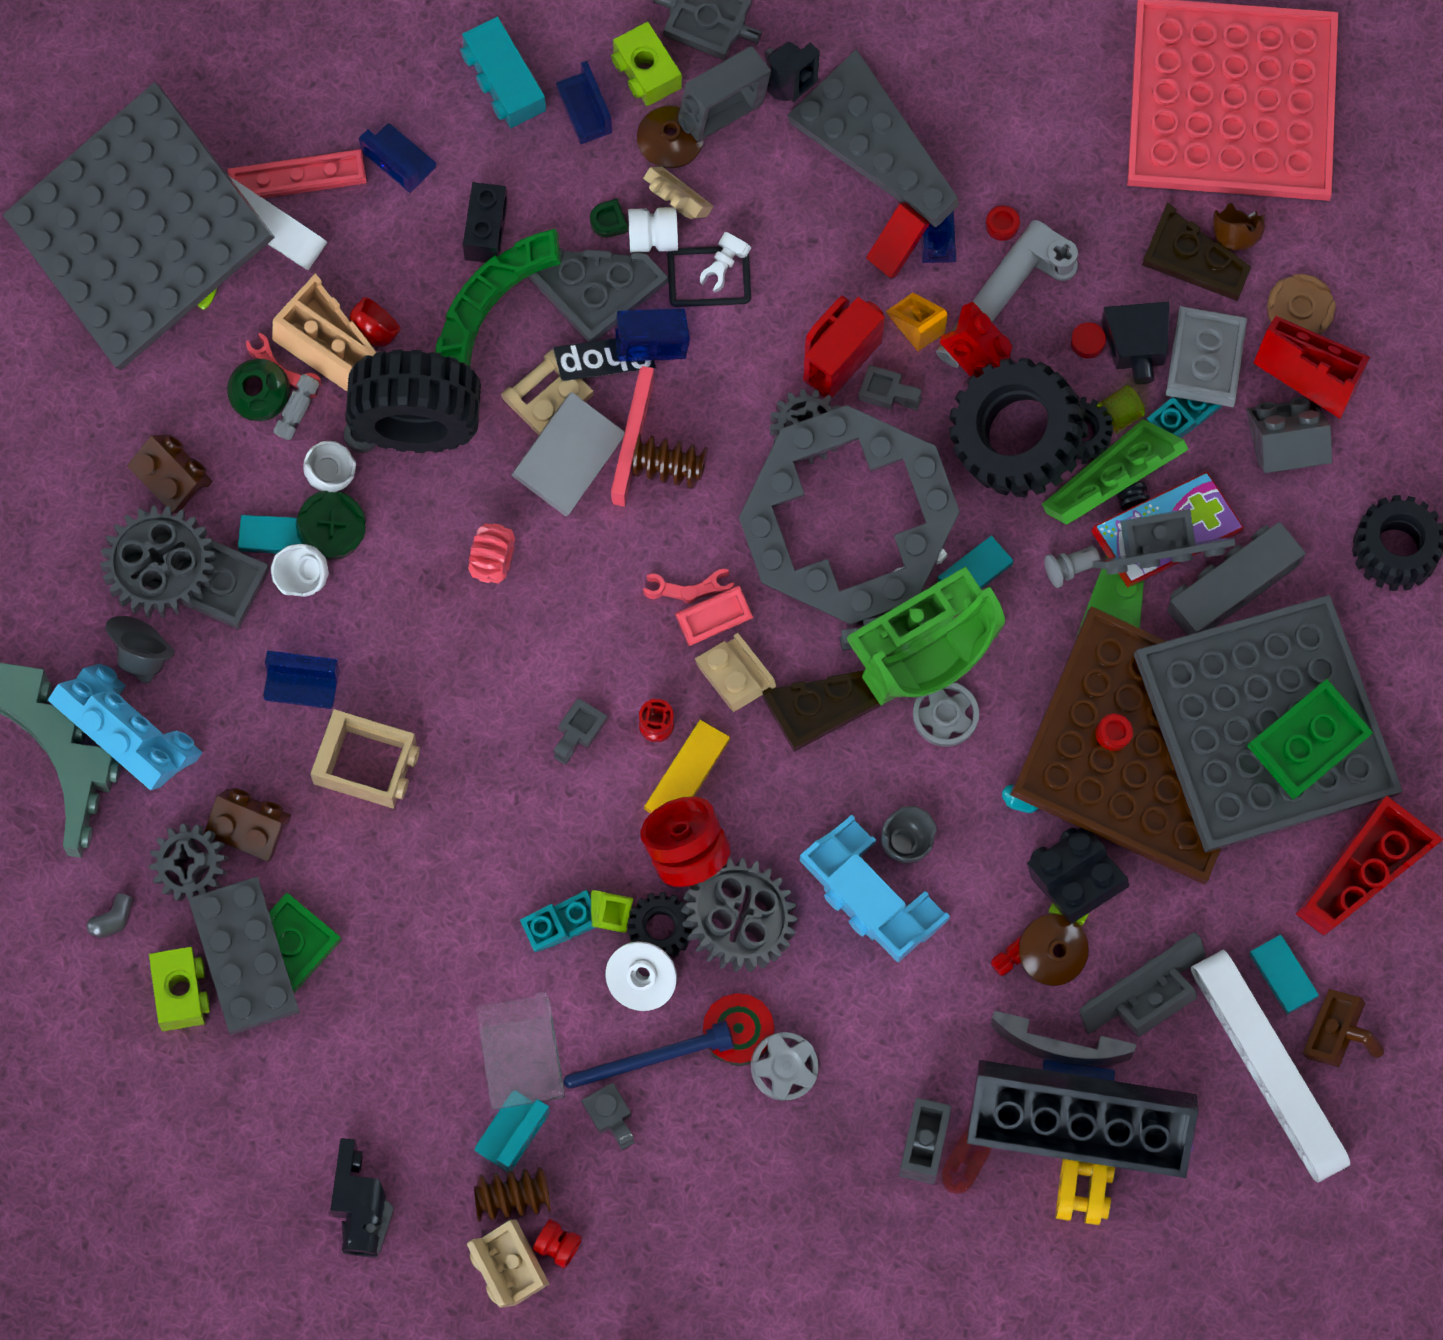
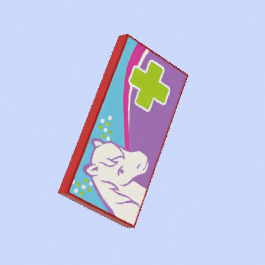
[1091,472,1244,588]

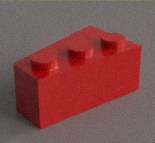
[1253,315,1370,419]

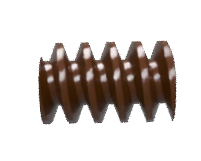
[632,433,708,489]
[474,1167,551,1222]

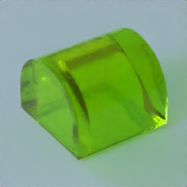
[1097,385,1145,434]

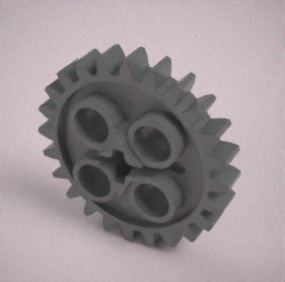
[100,505,216,618]
[681,858,798,973]

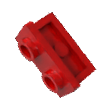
[940,302,1013,378]

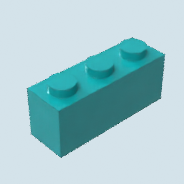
[460,16,546,129]

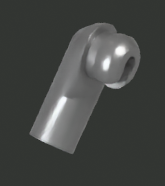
[87,893,133,938]

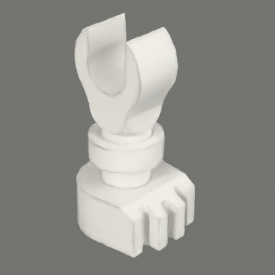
[700,232,751,292]

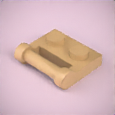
[501,349,593,435]

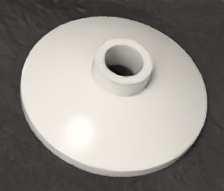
[606,942,677,1011]

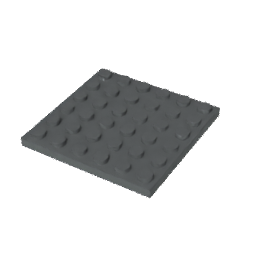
[3,82,275,370]
[1134,595,1403,853]

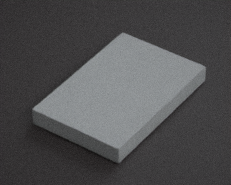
[1165,306,1247,407]
[511,392,625,516]

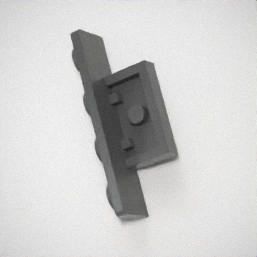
[1093,509,1236,574]
[1079,932,1206,1037]

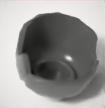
[881,806,937,864]

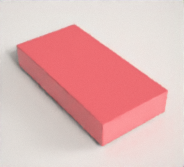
[674,585,753,646]

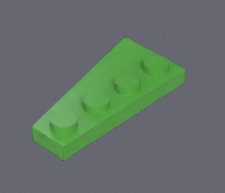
[1042,419,1189,525]

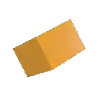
[886,292,948,351]

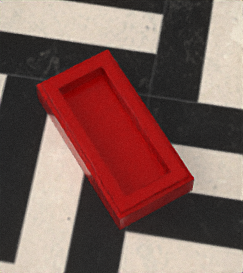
[866,202,930,279]

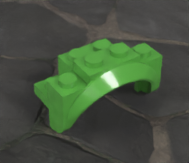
[847,566,1005,706]

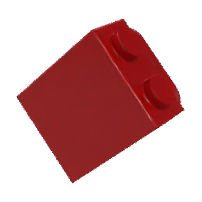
[803,295,885,399]

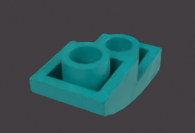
[1147,397,1223,438]
[520,890,596,952]

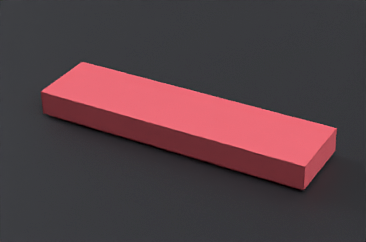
[227,149,367,198]
[611,366,654,507]

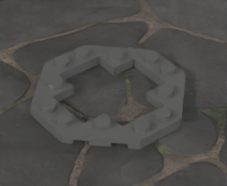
[739,405,960,626]

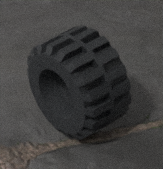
[1352,495,1443,591]

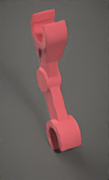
[246,333,322,398]
[643,569,734,604]

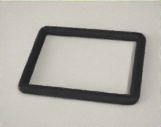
[667,246,751,307]

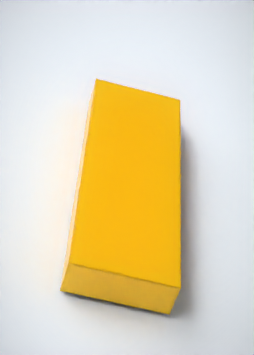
[644,720,730,813]

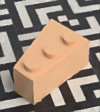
[272,273,376,391]

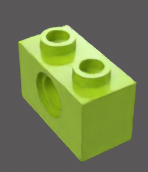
[611,22,682,106]
[149,947,210,1031]

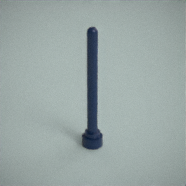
[563,1020,734,1089]

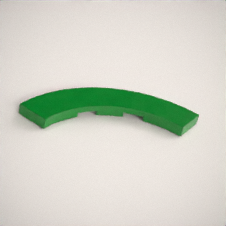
[435,229,561,366]

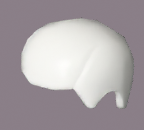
[303,441,356,492]
[271,544,329,597]

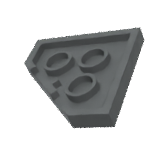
[528,248,668,342]

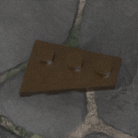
[1142,202,1251,301]
[761,670,881,752]

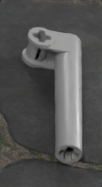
[936,220,1078,368]

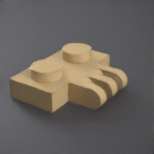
[643,166,714,219]

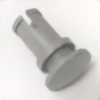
[1044,545,1101,588]

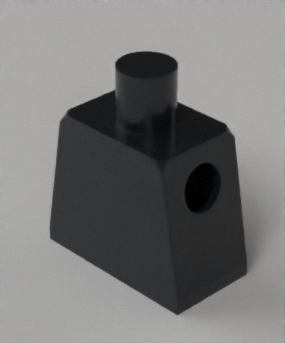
[1101,301,1170,385]

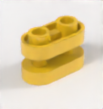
[1055,1159,1115,1225]

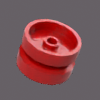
[640,796,731,887]

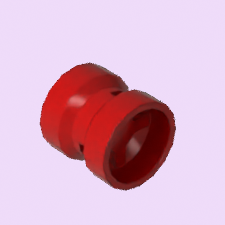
[639,699,674,742]
[532,1219,583,1269]

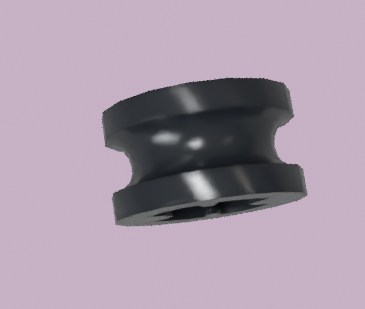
[1117,483,1150,511]

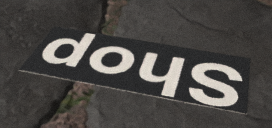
[553,334,656,381]

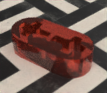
[941,1130,992,1194]

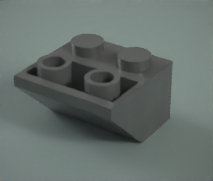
[1246,397,1332,473]

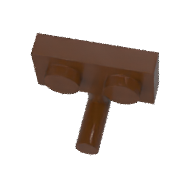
[1303,989,1384,1068]

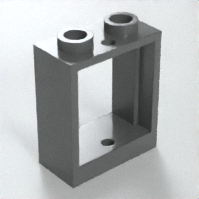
[678,46,771,142]

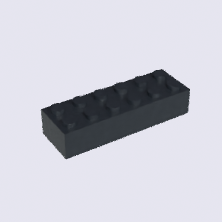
[967,1060,1198,1178]

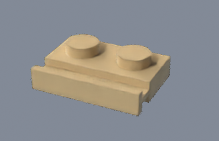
[695,633,776,712]

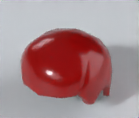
[349,297,401,347]

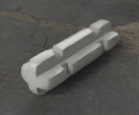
[274,374,319,440]

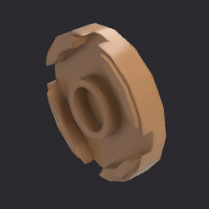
[1266,274,1336,335]

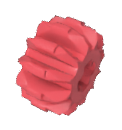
[468,523,515,584]

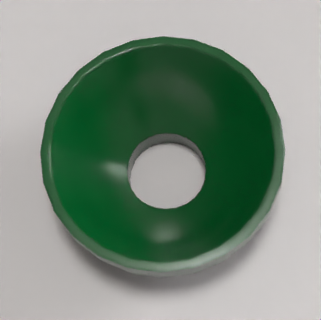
[227,358,290,422]

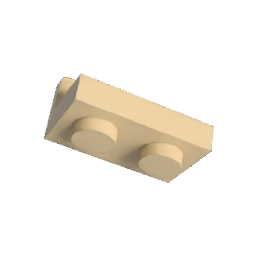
[467,1220,549,1308]

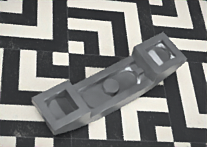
[990,1011,1136,1067]

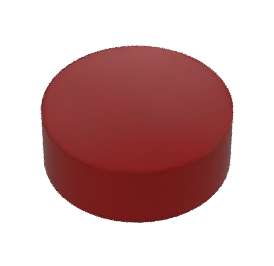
[985,205,1020,241]
[1071,322,1106,359]
[1095,713,1133,751]

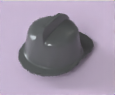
[105,616,175,683]

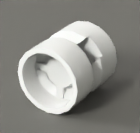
[628,207,678,253]

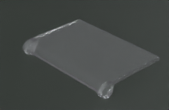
[476,992,565,1110]

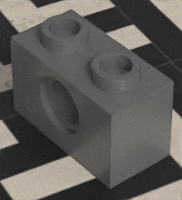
[898,1098,952,1185]

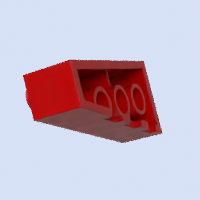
[1295,796,1443,936]

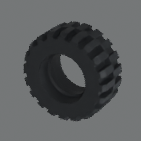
[345,349,481,453]
[949,358,1088,497]

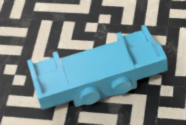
[48,663,203,790]
[800,815,950,963]

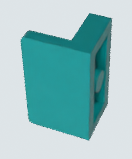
[475,1091,550,1173]

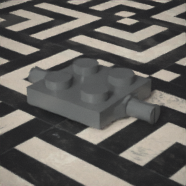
[653,0,762,61]

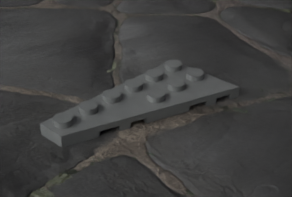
[787,50,959,227]

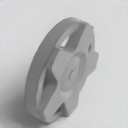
[913,683,979,747]
[751,1032,818,1101]

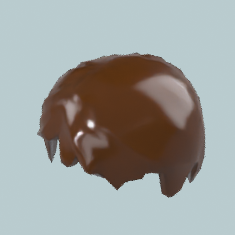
[1213,203,1266,251]

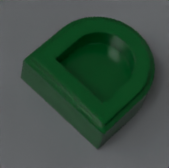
[590,198,628,238]

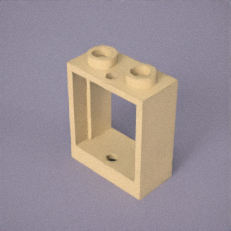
[311,709,420,809]

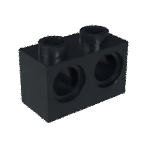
[463,182,508,263]

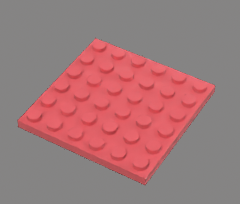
[1127,0,1338,201]

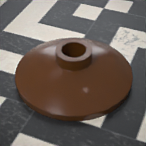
[637,106,704,168]
[1019,914,1089,986]

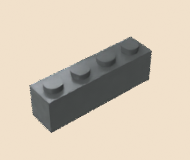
[1167,522,1306,635]

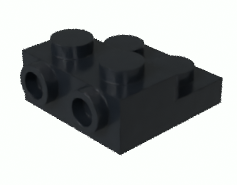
[1027,828,1130,924]

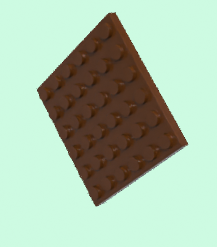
[1010,606,1221,884]

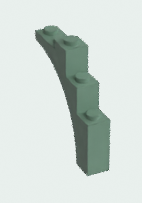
[0,663,121,858]

